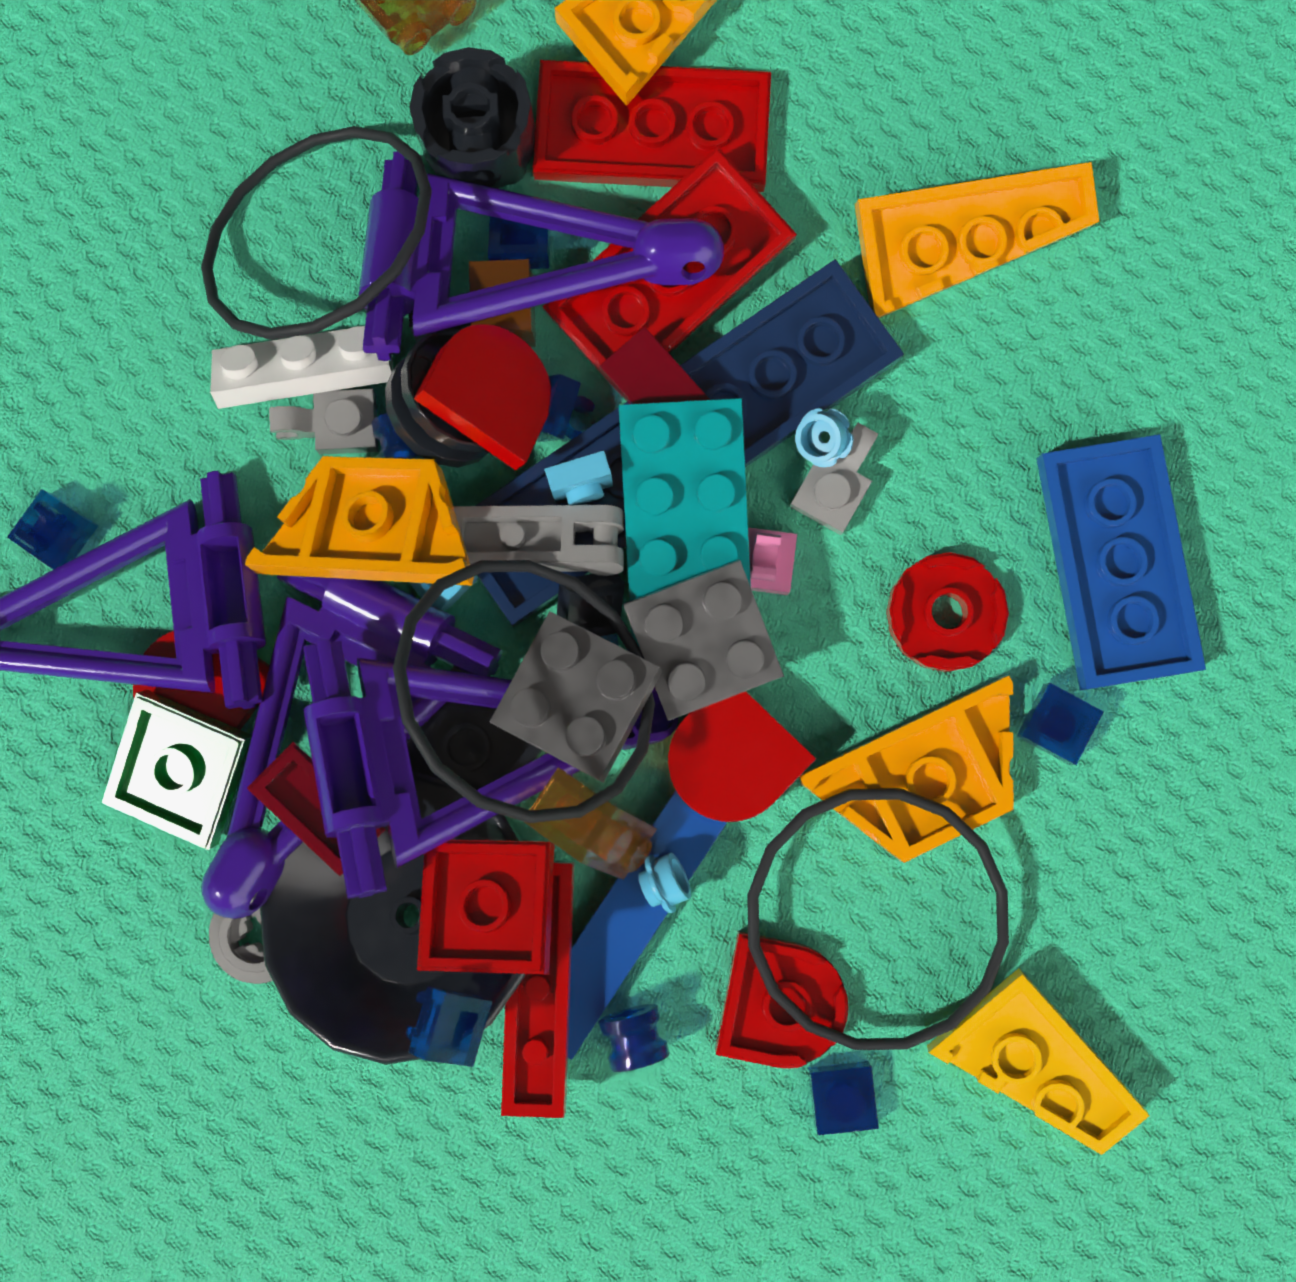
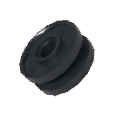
[385,328,489,468]

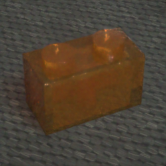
[523,767,657,880]

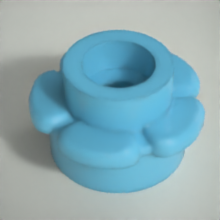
[795,408,854,468]
[639,853,691,913]

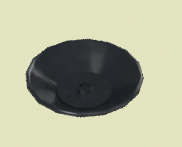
[260,771,526,1065]

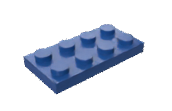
[1036,434,1206,691]

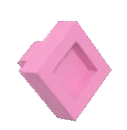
[748,528,797,595]

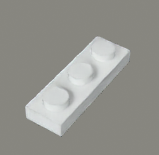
[210,326,393,409]

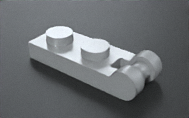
[453,505,624,576]

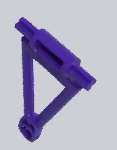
[359,151,724,361]
[0,471,266,709]
[201,575,503,919]
[303,639,679,899]

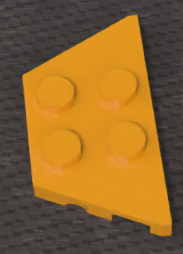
[245,456,474,586]
[798,676,1014,863]

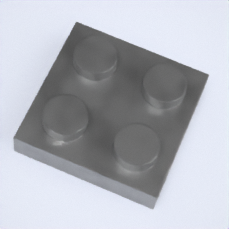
[623,560,784,721]
[490,611,662,783]

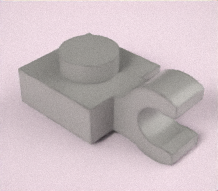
[269,389,378,455]
[790,423,878,535]

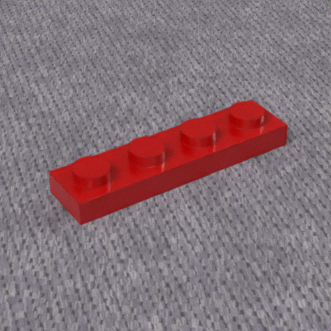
[501,861,574,1118]

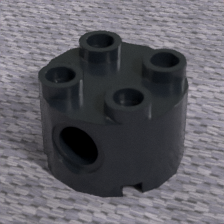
[410,47,536,189]

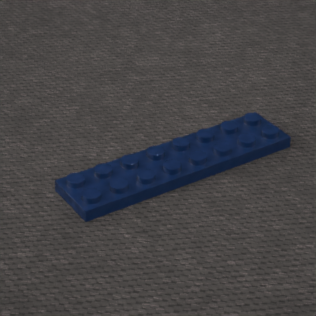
[475,259,904,627]

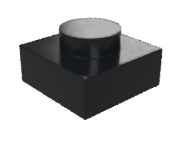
[557,574,625,637]

